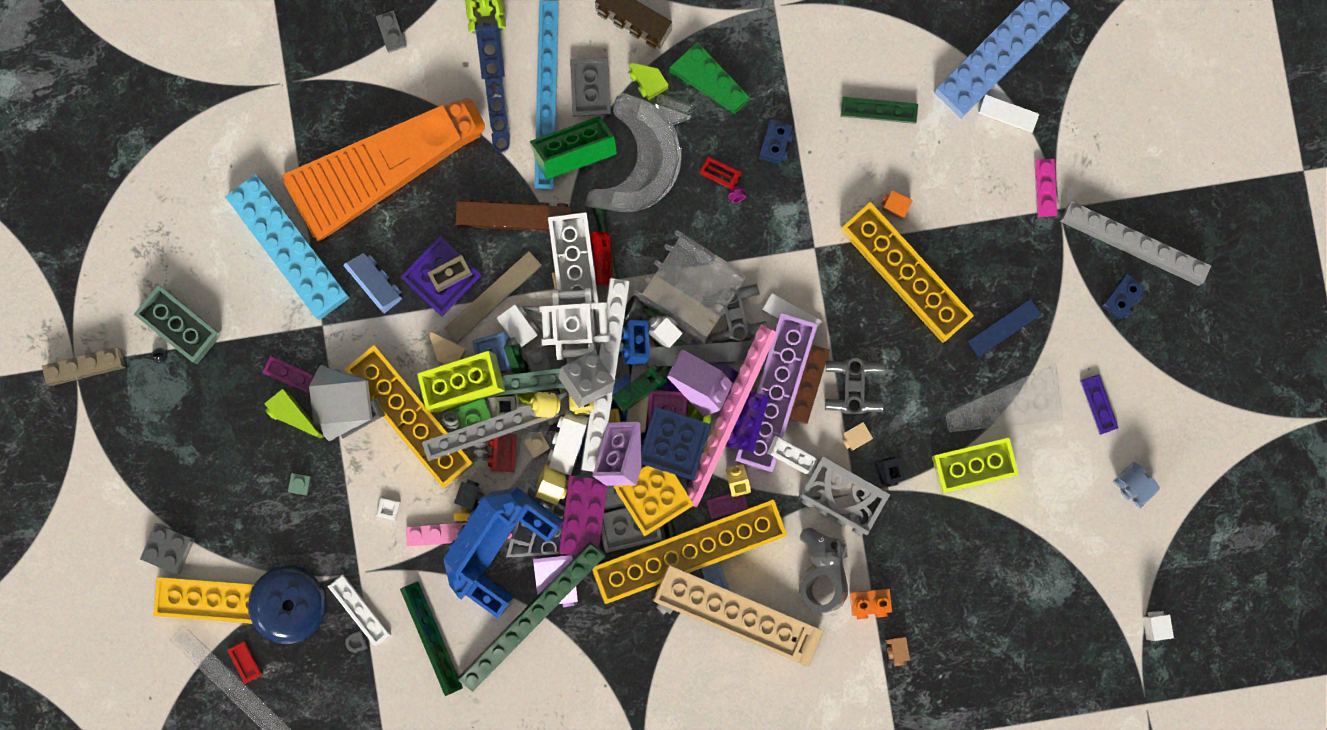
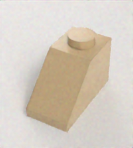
[429,332,467,366]

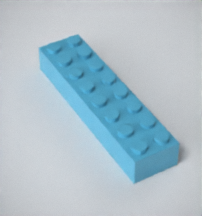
[225,174,350,320]

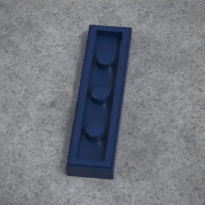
[967,299,1042,357]

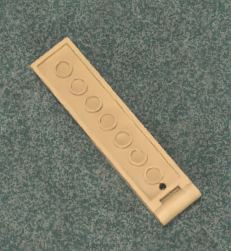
[653,565,824,667]

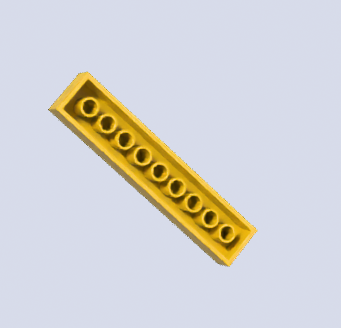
[592,500,787,604]

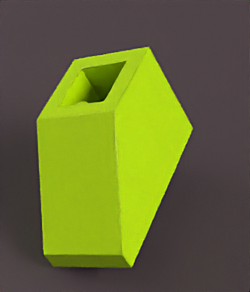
[628,63,668,100]

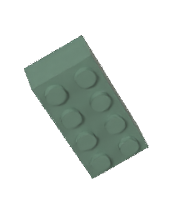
[134,285,221,364]

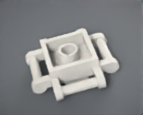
[539,288,610,360]

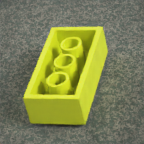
[417,351,505,413]
[932,438,1019,494]

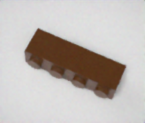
[789,344,830,425]

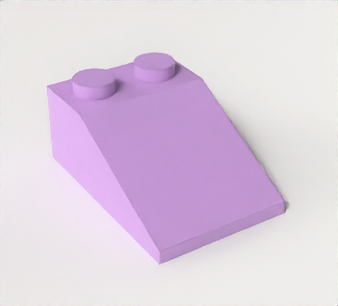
[667,350,733,416]
[593,422,641,486]

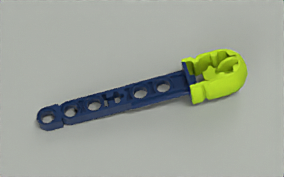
[465,0,510,153]

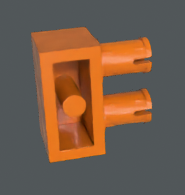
[850,589,892,619]

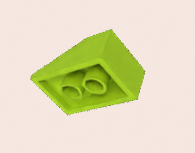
[264,389,324,438]

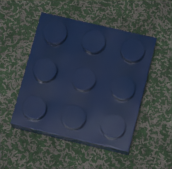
[641,407,711,481]

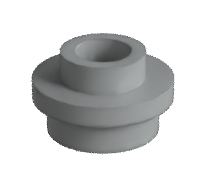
[440,411,460,429]

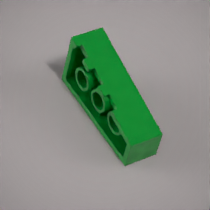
[669,42,749,114]

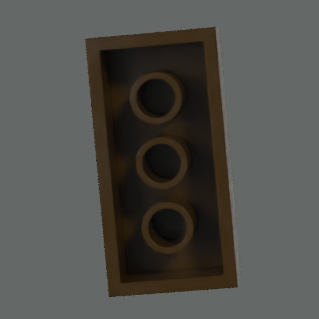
[595,0,672,49]

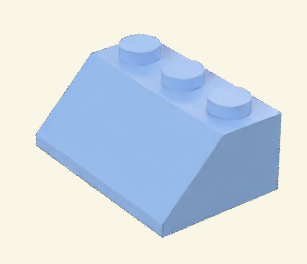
[343,253,402,314]

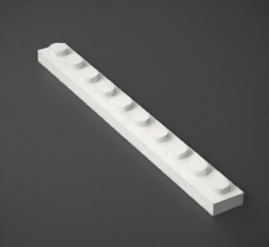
[581,278,630,472]

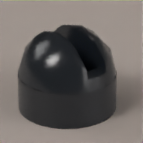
[151,348,168,364]

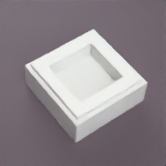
[376,497,400,521]

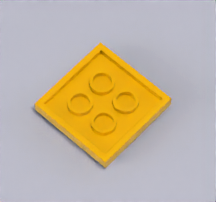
[614,466,694,536]

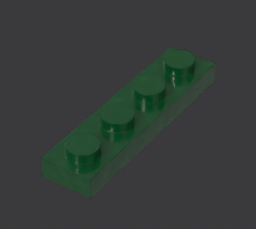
[840,97,918,124]

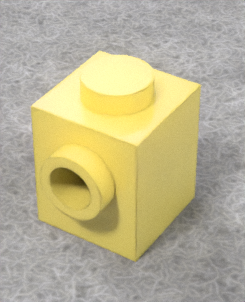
[725,464,751,497]

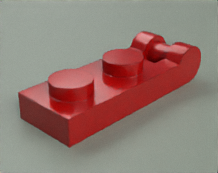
[590,231,613,286]

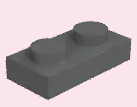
[376,10,406,53]

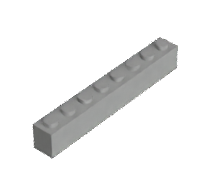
[1060,201,1211,286]

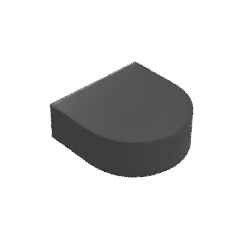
[345,630,368,652]

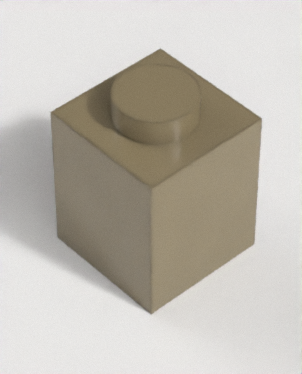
[524,432,551,459]

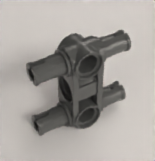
[701,284,768,343]
[825,358,884,415]

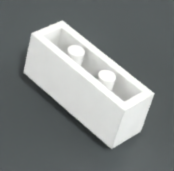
[547,410,589,475]

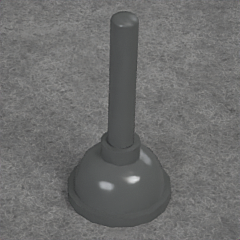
[623,295,683,338]

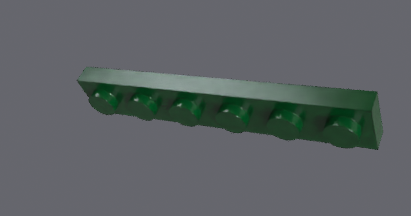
[400,581,463,696]

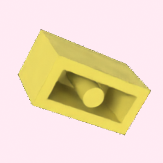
[535,463,568,505]

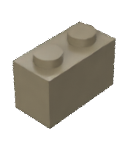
[428,255,472,292]

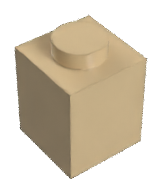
[841,422,873,451]

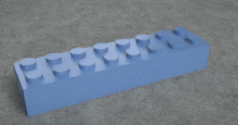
[934,0,1070,119]

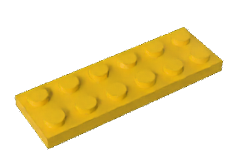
[153,577,254,624]

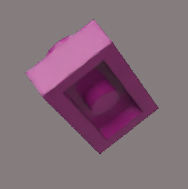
[706,494,748,519]

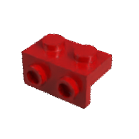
[488,433,517,472]

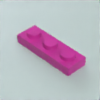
[1034,159,1057,217]

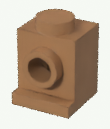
[885,637,910,666]

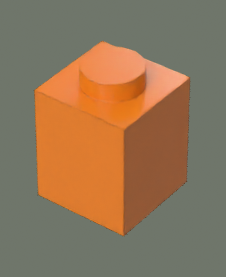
[881,190,913,220]

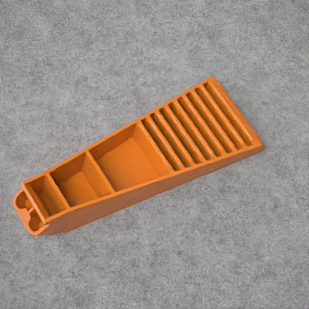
[282,98,485,242]

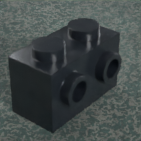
[454,479,484,510]

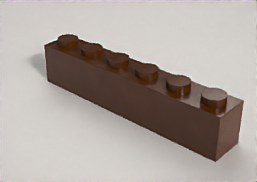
[456,199,572,231]

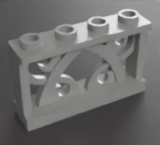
[799,457,890,537]

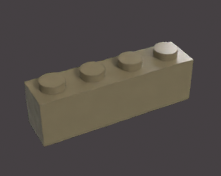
[42,347,126,386]

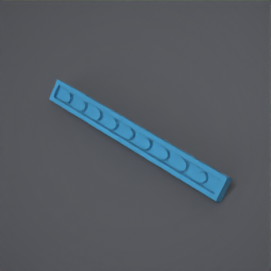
[535,0,559,190]

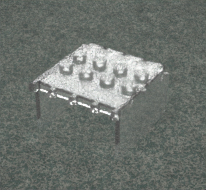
[633,230,747,344]

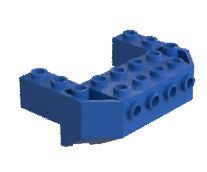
[444,487,565,618]

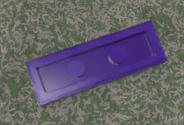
[1080,374,1118,435]

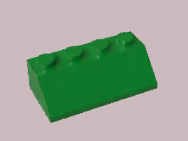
[530,116,617,179]

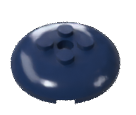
[248,566,326,644]

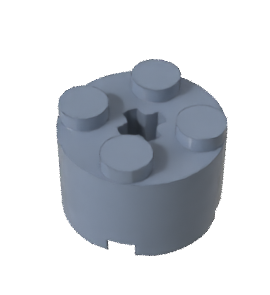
[1113,462,1160,509]

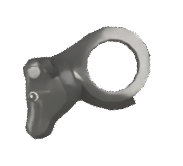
[799,527,848,613]

